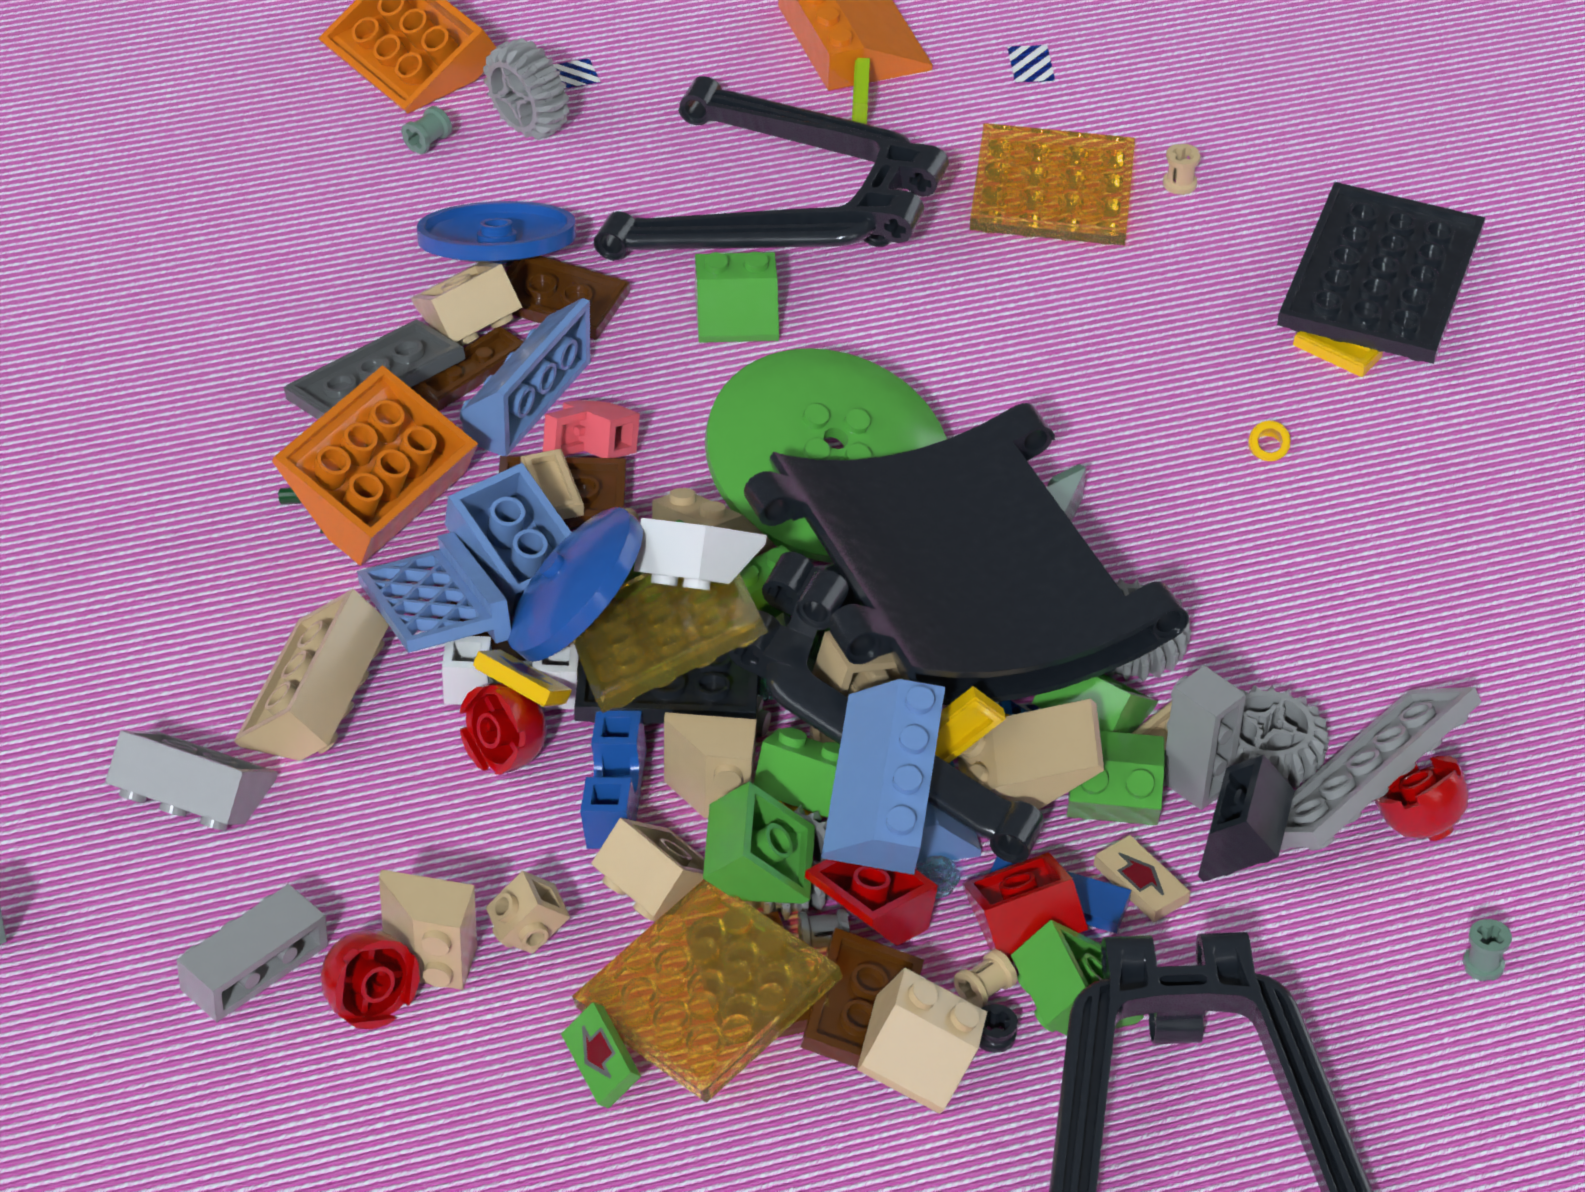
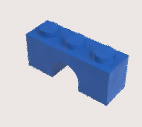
[580,711,647,849]

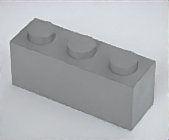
[1163,665,1246,810]
[177,884,328,1022]

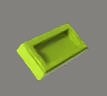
[852,58,870,124]

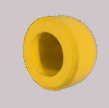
[1248,421,1290,461]

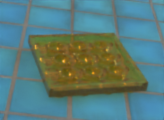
[969,123,1135,246]
[573,573,768,713]
[572,879,843,1103]

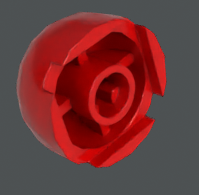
[460,683,546,775]
[1375,756,1469,841]
[321,930,420,1030]

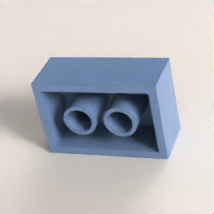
[445,463,572,620]

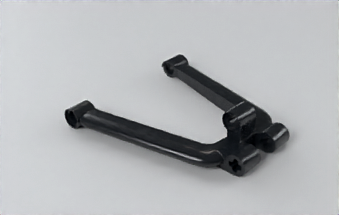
[594,76,949,261]
[728,552,1115,863]
[1049,932,1373,1192]

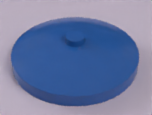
[417,201,576,264]
[508,507,643,662]

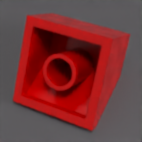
[962,852,1088,962]
[804,859,938,946]

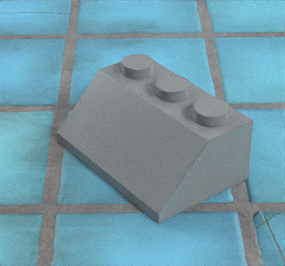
[105,730,278,831]

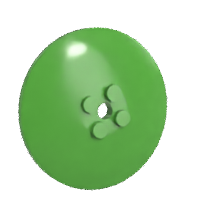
[705,348,947,563]

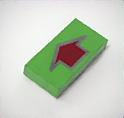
[561,1002,642,1108]

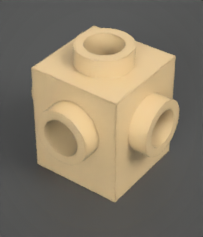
[485,870,570,954]

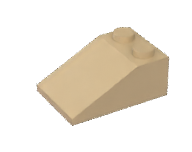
[958,699,1104,810]

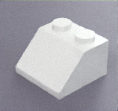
[634,518,767,591]

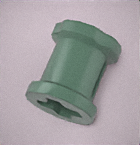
[401,106,452,154]
[1462,919,1512,981]

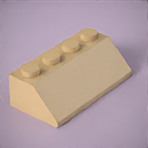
[234,589,389,761]

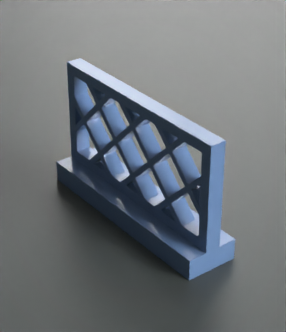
[357,532,511,653]

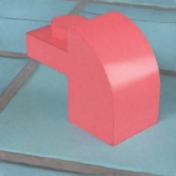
[543,400,640,458]

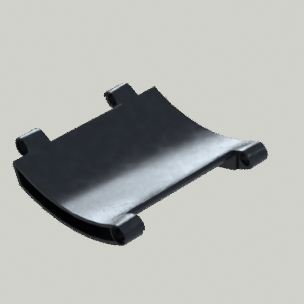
[744,403,1189,705]

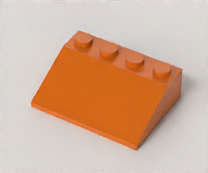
[318,0,497,114]
[778,0,933,91]
[272,365,478,566]

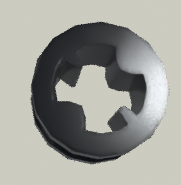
[979,1004,1018,1053]

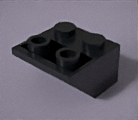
[1198,755,1295,882]

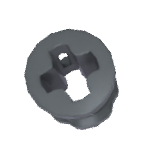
[797,908,850,954]

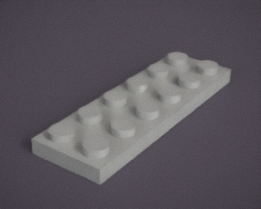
[1280,687,1482,851]

